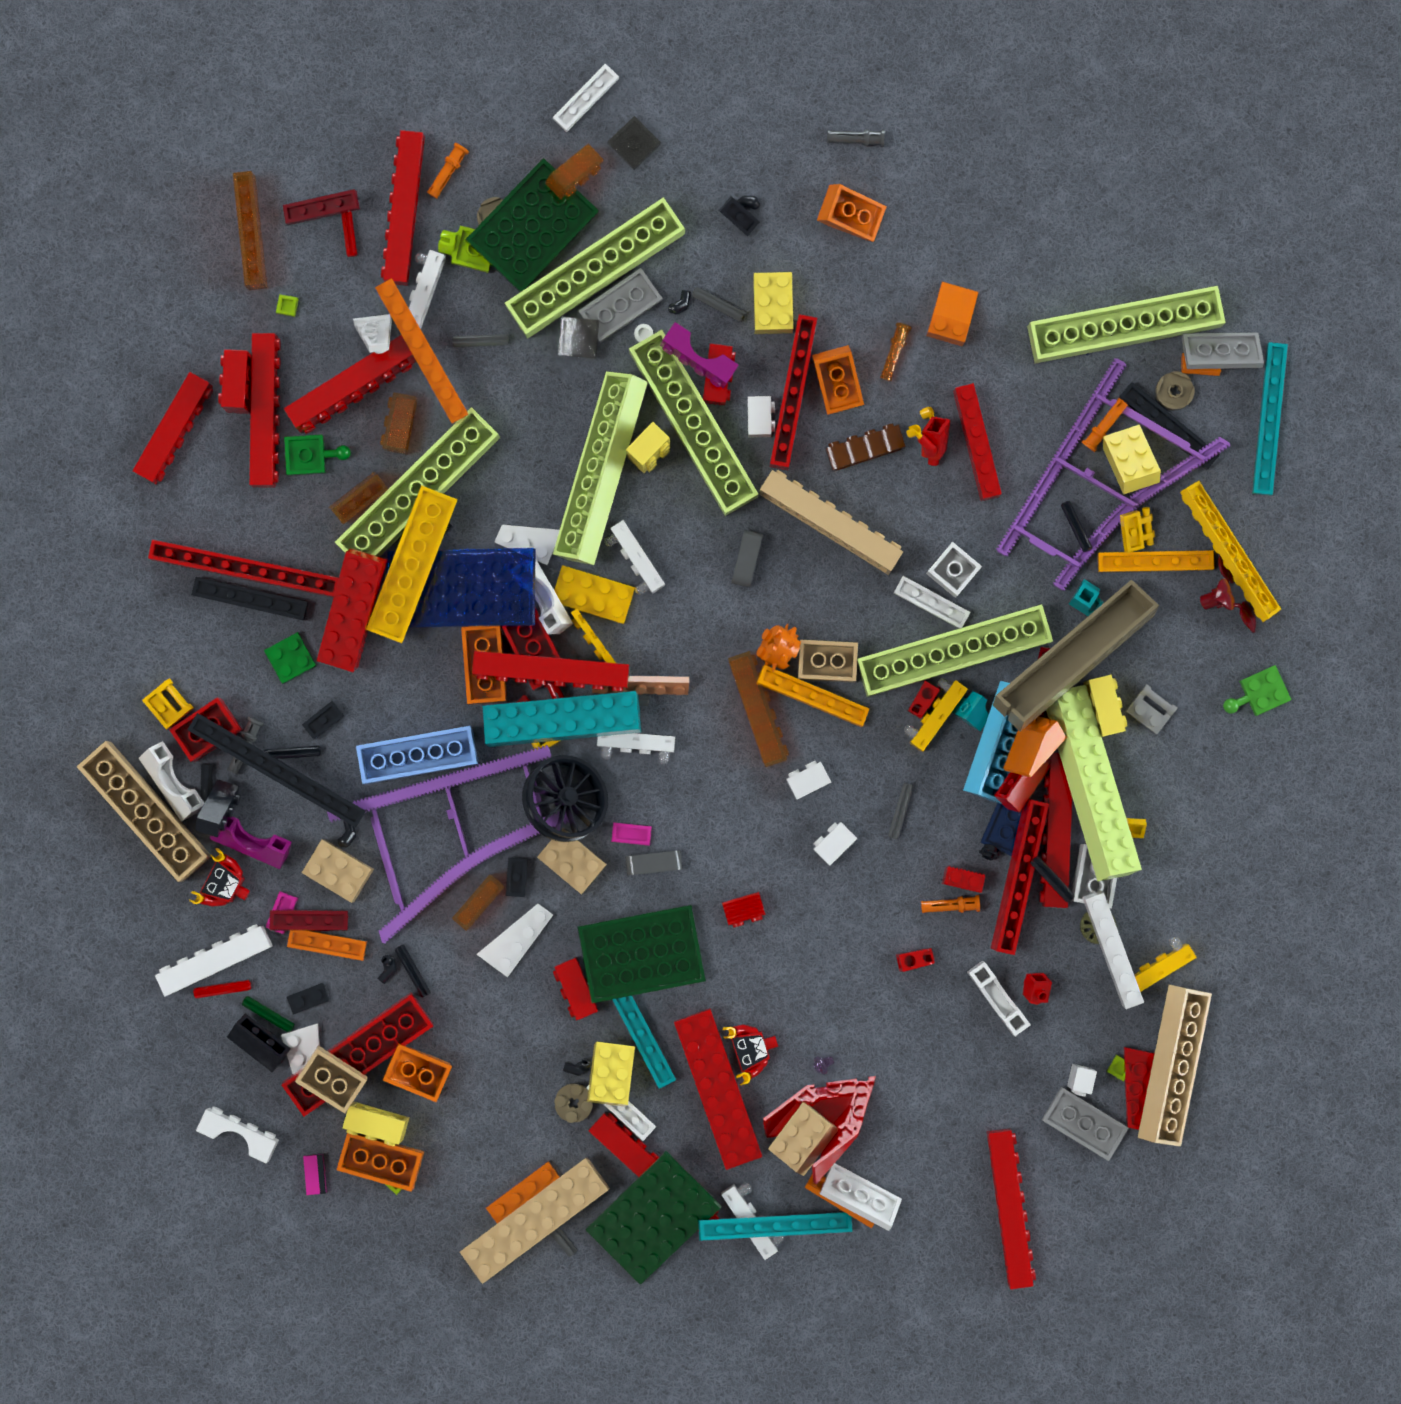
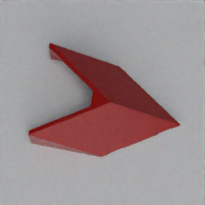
[763,1076,876,1184]

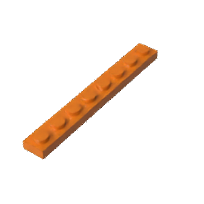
[375,278,469,424]

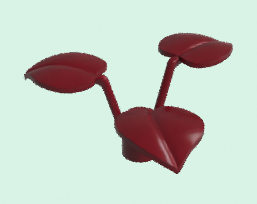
[1200,555,1256,633]

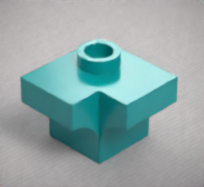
[1069,579,1104,616]
[952,691,989,731]

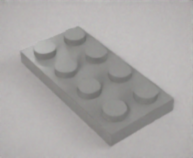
[578,268,663,343]
[1182,333,1264,369]
[1041,1087,1128,1161]

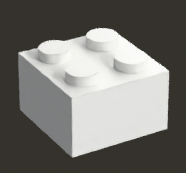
[926,542,982,598]

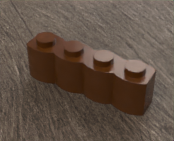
[825,423,906,472]

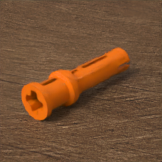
[427,143,469,199]
[1082,398,1128,452]
[921,895,980,913]

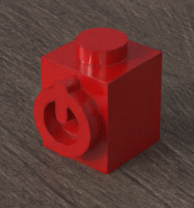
[1022,973,1052,1005]

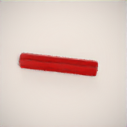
[341,211,357,257]
[193,980,251,998]

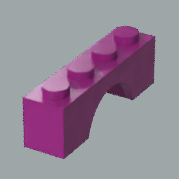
[660,322,739,388]
[210,816,292,869]

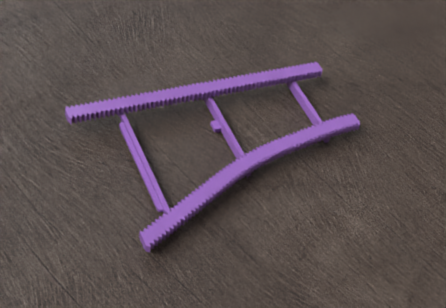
[996,358,1230,591]
[327,745,569,944]

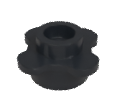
[979,844,1000,861]

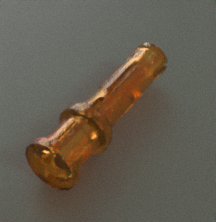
[880,322,912,382]

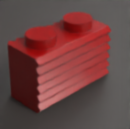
[942,866,985,893]
[722,892,766,928]

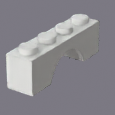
[511,559,573,634]
[139,741,204,822]
[967,961,1030,1036]
[196,1106,279,1163]

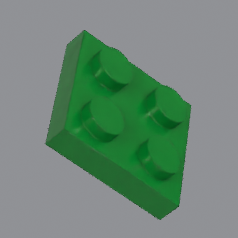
[264,632,316,684]

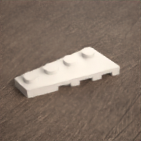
[353,314,392,354]
[477,904,553,977]
[281,1023,320,1074]

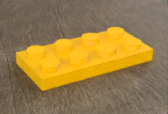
[554,565,635,624]

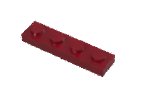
[283,189,360,225]
[269,910,348,931]

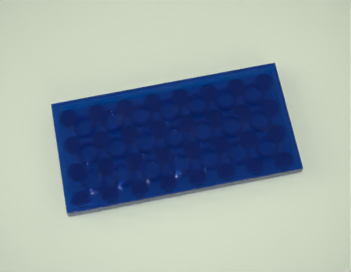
[387,548,536,628]

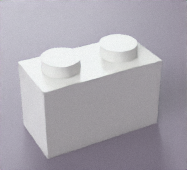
[748,396,775,437]
[786,761,831,800]
[813,822,857,866]
[1067,1064,1097,1097]

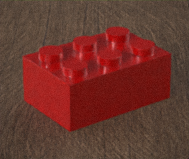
[218,349,251,414]
[170,697,243,762]

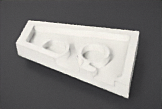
[495,525,559,565]

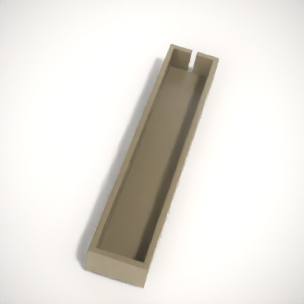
[993,580,1159,732]

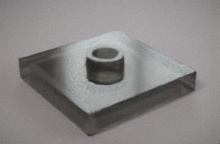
[607,116,661,170]
[558,317,600,359]

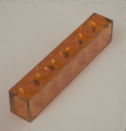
[233,171,268,290]
[728,651,789,768]

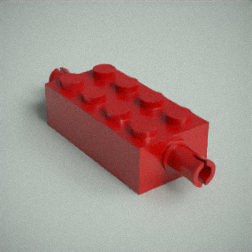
[499,594,565,699]

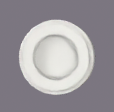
[634,324,653,342]

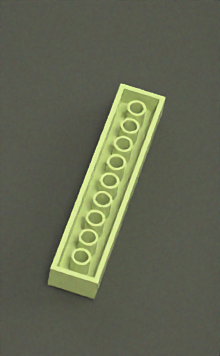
[505,197,685,339]
[1027,286,1226,363]
[629,330,758,516]
[553,372,648,565]
[335,407,500,557]
[857,604,1053,697]
[1046,685,1142,881]

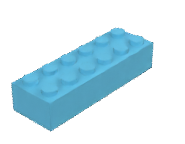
[963,681,1018,804]

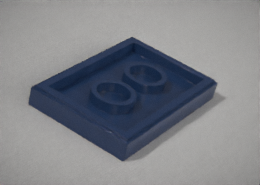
[980,803,1022,856]

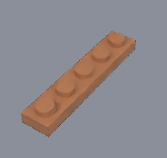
[592,676,689,695]

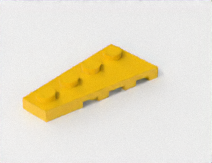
[571,608,616,663]

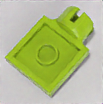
[438,226,490,273]

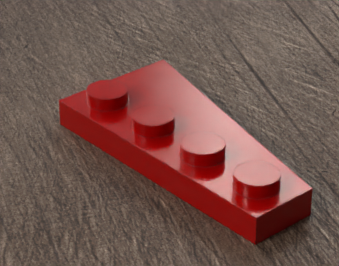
[1123,1047,1155,1130]

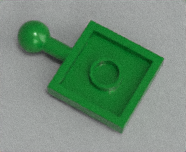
[284,435,351,476]

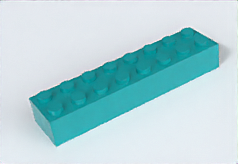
[483,691,641,747]

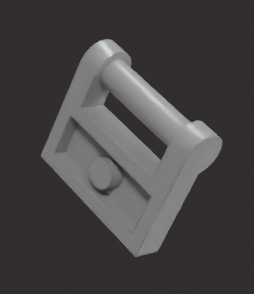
[1125,684,1177,735]

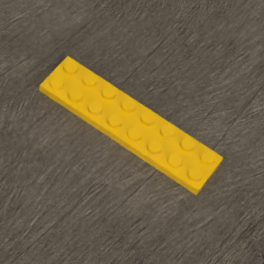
[1180,481,1281,622]
[366,485,458,643]

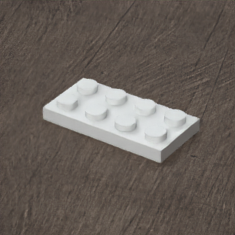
[820,1163,902,1231]

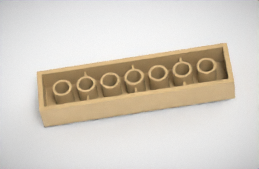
[759,470,903,575]
[77,741,211,882]
[1138,985,1212,1146]
[460,1157,610,1284]

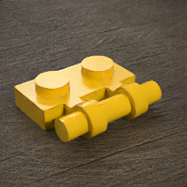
[1120,507,1155,553]

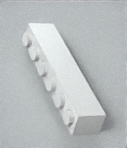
[1082,890,1144,1009]
[155,924,273,997]

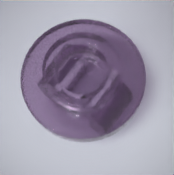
[813,1056,835,1075]

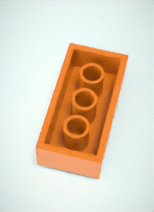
[461,624,507,705]
[337,1133,425,1191]

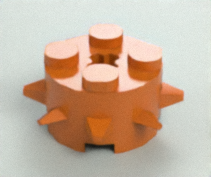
[756,624,801,672]

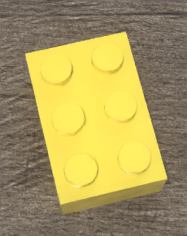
[753,272,793,334]
[626,422,670,473]
[1103,425,1161,494]
[1083,675,1127,737]
[587,1042,635,1107]
[343,1102,410,1146]

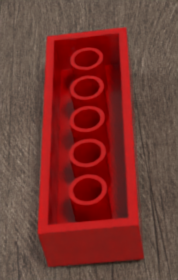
[316,548,387,672]

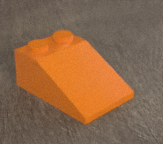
[817,184,887,242]
[926,282,978,347]
[812,345,864,415]
[1003,717,1067,777]
[382,1044,452,1102]

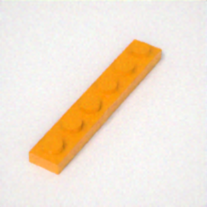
[1097,550,1214,572]
[756,665,869,727]

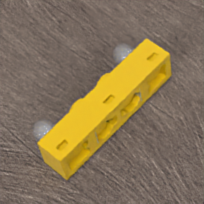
[904,678,968,752]
[1134,936,1197,992]

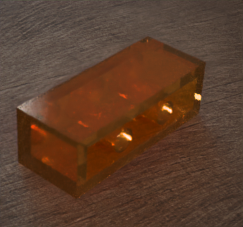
[545,143,604,199]
[380,392,418,455]
[329,472,388,524]
[452,874,506,931]

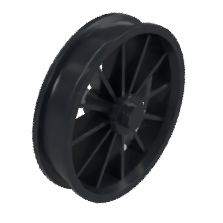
[522,755,608,842]

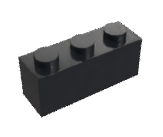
[195,779,241,838]
[227,1013,291,1073]

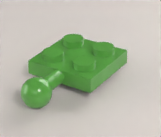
[1223,665,1291,716]

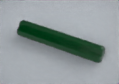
[242,996,295,1033]

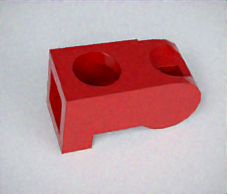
[908,680,940,719]
[896,948,935,972]

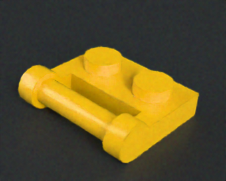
[142,678,194,730]

